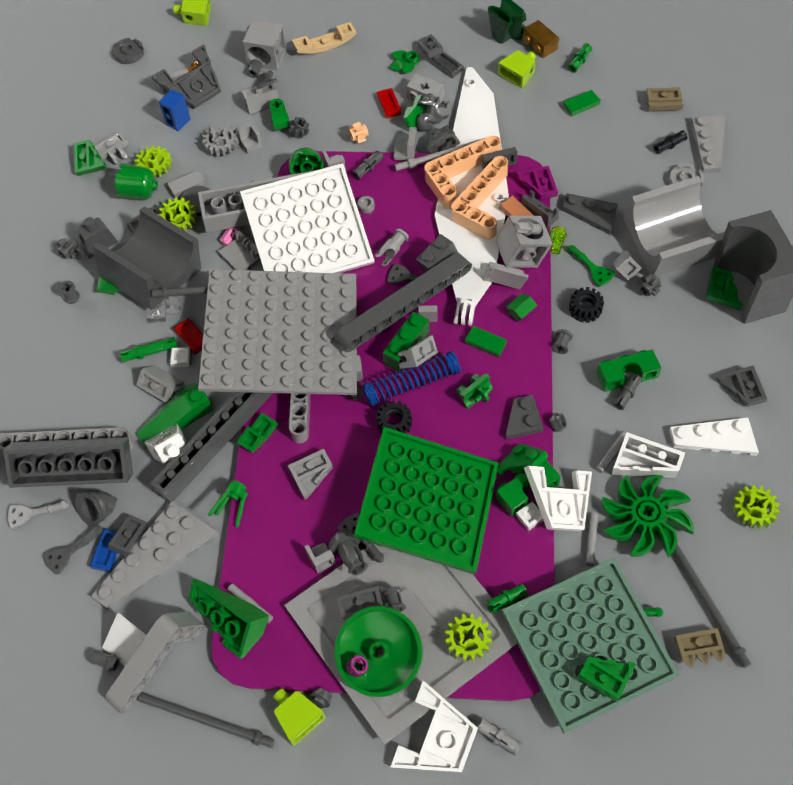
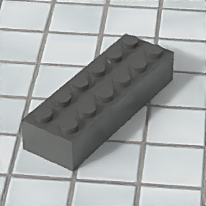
[3,437,133,488]

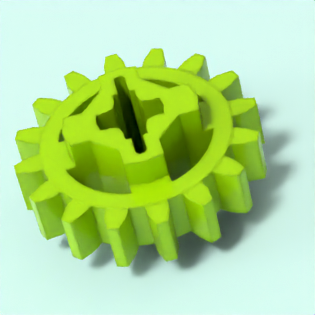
[134,145,172,177]
[158,197,197,232]
[733,485,780,529]
[445,613,492,662]

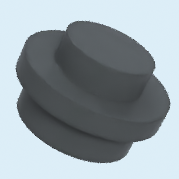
[550,412,567,432]
[310,688,332,709]

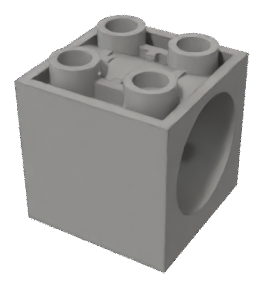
[242,19,287,70]
[495,215,553,268]

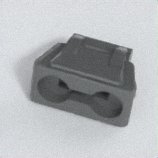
[426,125,460,154]

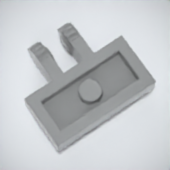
[94,131,129,165]

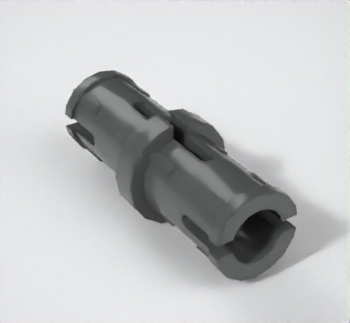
[352,150,384,180]
[613,373,642,410]

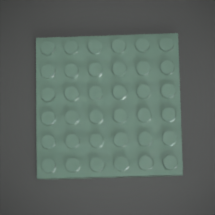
[501,558,679,733]

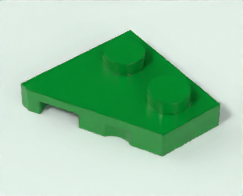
[497,443,549,475]

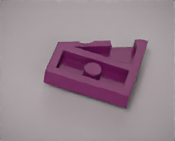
[516,166,558,200]

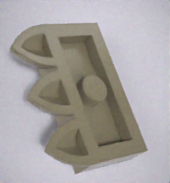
[674,628,725,668]

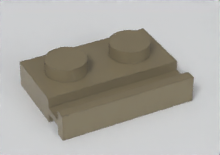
[646,87,683,111]

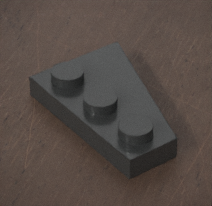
[562,193,618,235]

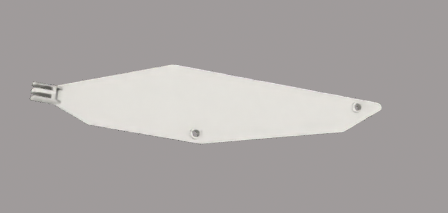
[435,67,509,326]

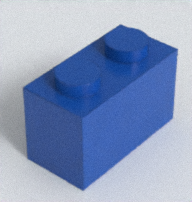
[159,89,190,131]

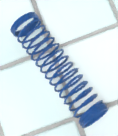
[363,351,461,407]

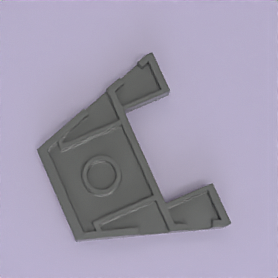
[152,44,221,109]

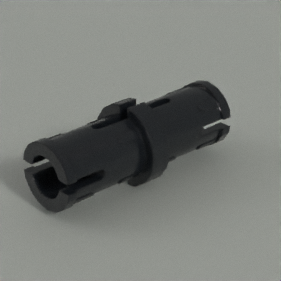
[653,130,688,154]

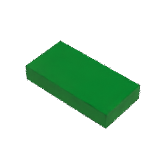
[563,90,601,116]
[465,326,507,358]

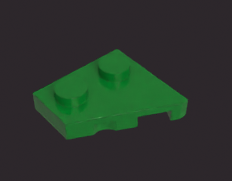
[74,139,107,176]
[706,266,743,310]
[577,657,636,702]

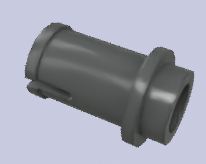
[90,650,120,671]

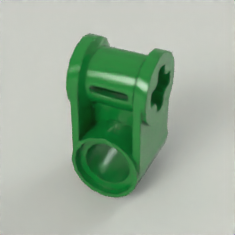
[269,98,290,131]

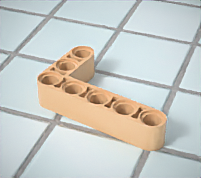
[424,136,501,208]
[451,156,508,239]

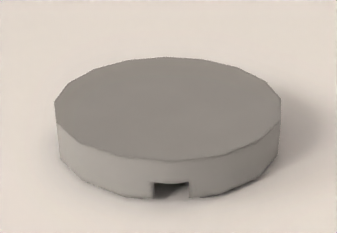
[668,164,704,189]

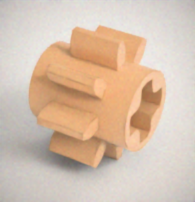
[348,122,369,143]

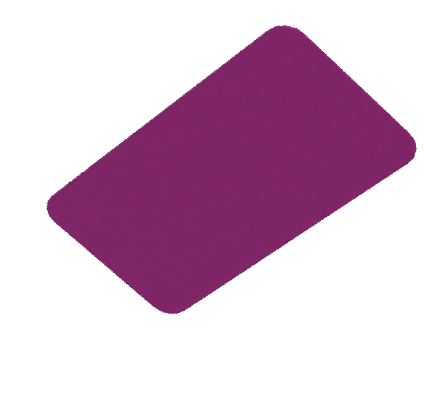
[212,151,555,701]

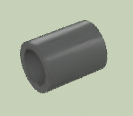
[247,59,262,78]

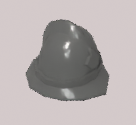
[75,491,117,527]

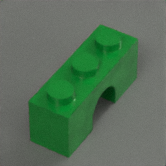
[383,312,430,372]
[596,349,661,392]
[496,459,561,517]

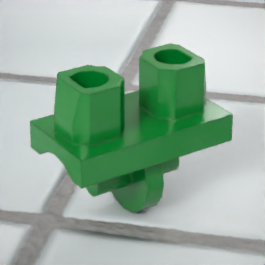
[457,373,493,409]

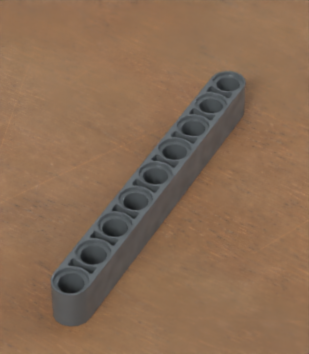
[334,252,472,352]

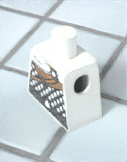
[144,424,187,463]

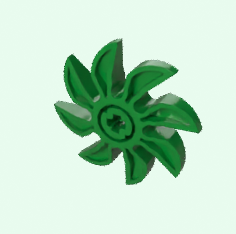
[602,475,694,558]

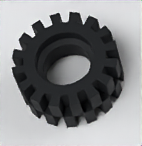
[569,287,604,323]
[376,400,412,434]

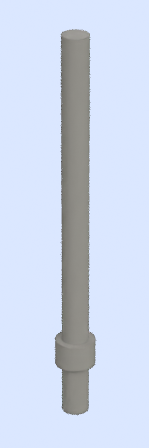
[394,138,484,171]

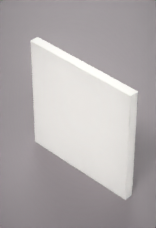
[102,613,146,666]

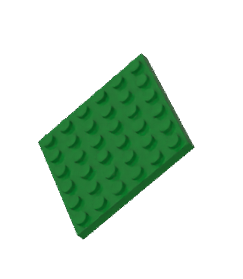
[353,427,498,574]

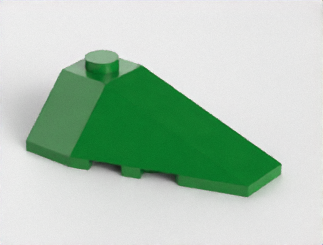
[136,382,213,449]
[188,579,269,659]

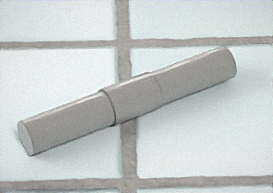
[596,430,627,473]
[585,513,598,566]
[228,584,273,623]

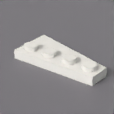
[669,418,759,456]

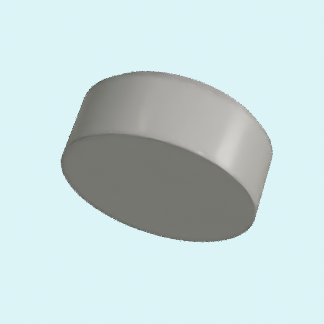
[357,196,375,213]

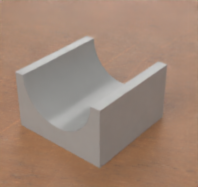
[623,176,725,276]

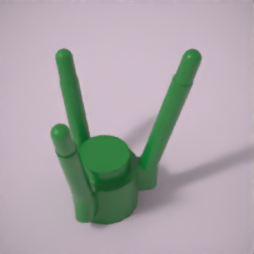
[208,480,248,527]

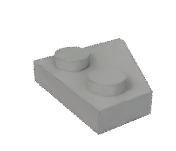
[288,449,333,500]

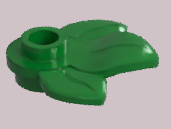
[390,50,420,74]

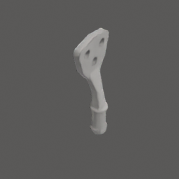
[8,500,69,530]

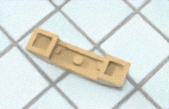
[292,22,356,54]

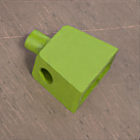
[173,0,211,26]
[498,51,536,88]
[273,688,326,746]

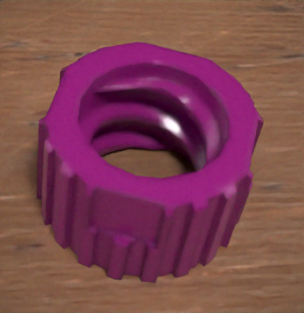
[346,655,368,677]

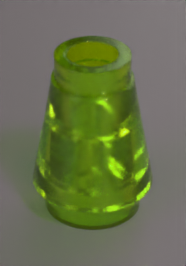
[550,226,567,254]

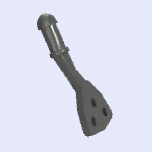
[257,70,278,89]
[388,264,418,284]
[338,513,384,563]
[44,526,103,575]

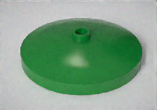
[335,606,423,697]

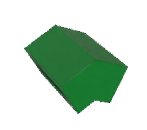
[506,293,537,322]

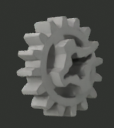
[202,124,239,156]

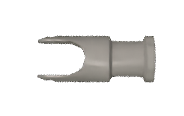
[375,228,409,267]

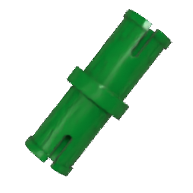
[568,43,592,73]
[486,584,528,614]

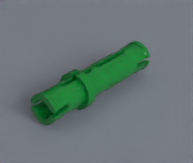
[120,337,178,363]

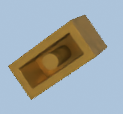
[523,20,559,58]

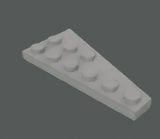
[91,501,219,610]

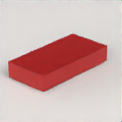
[376,88,402,119]
[174,318,203,355]

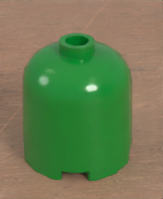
[115,163,158,200]

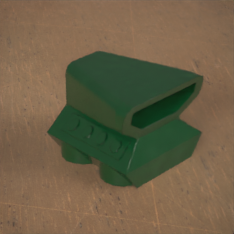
[488,0,526,44]

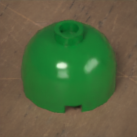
[289,147,324,175]

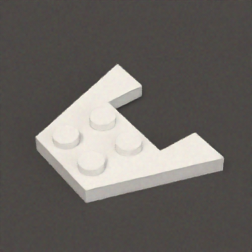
[524,466,592,531]
[390,680,478,772]

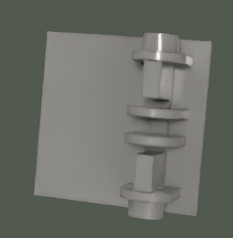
[218,230,260,270]

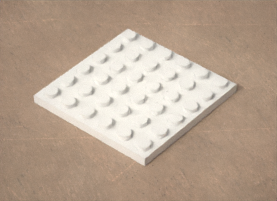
[240,163,375,273]

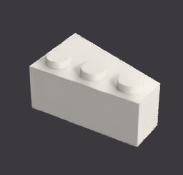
[612,432,685,478]

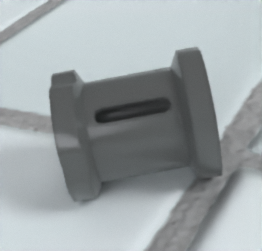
[59,280,80,304]
[551,329,573,354]
[382,586,406,612]

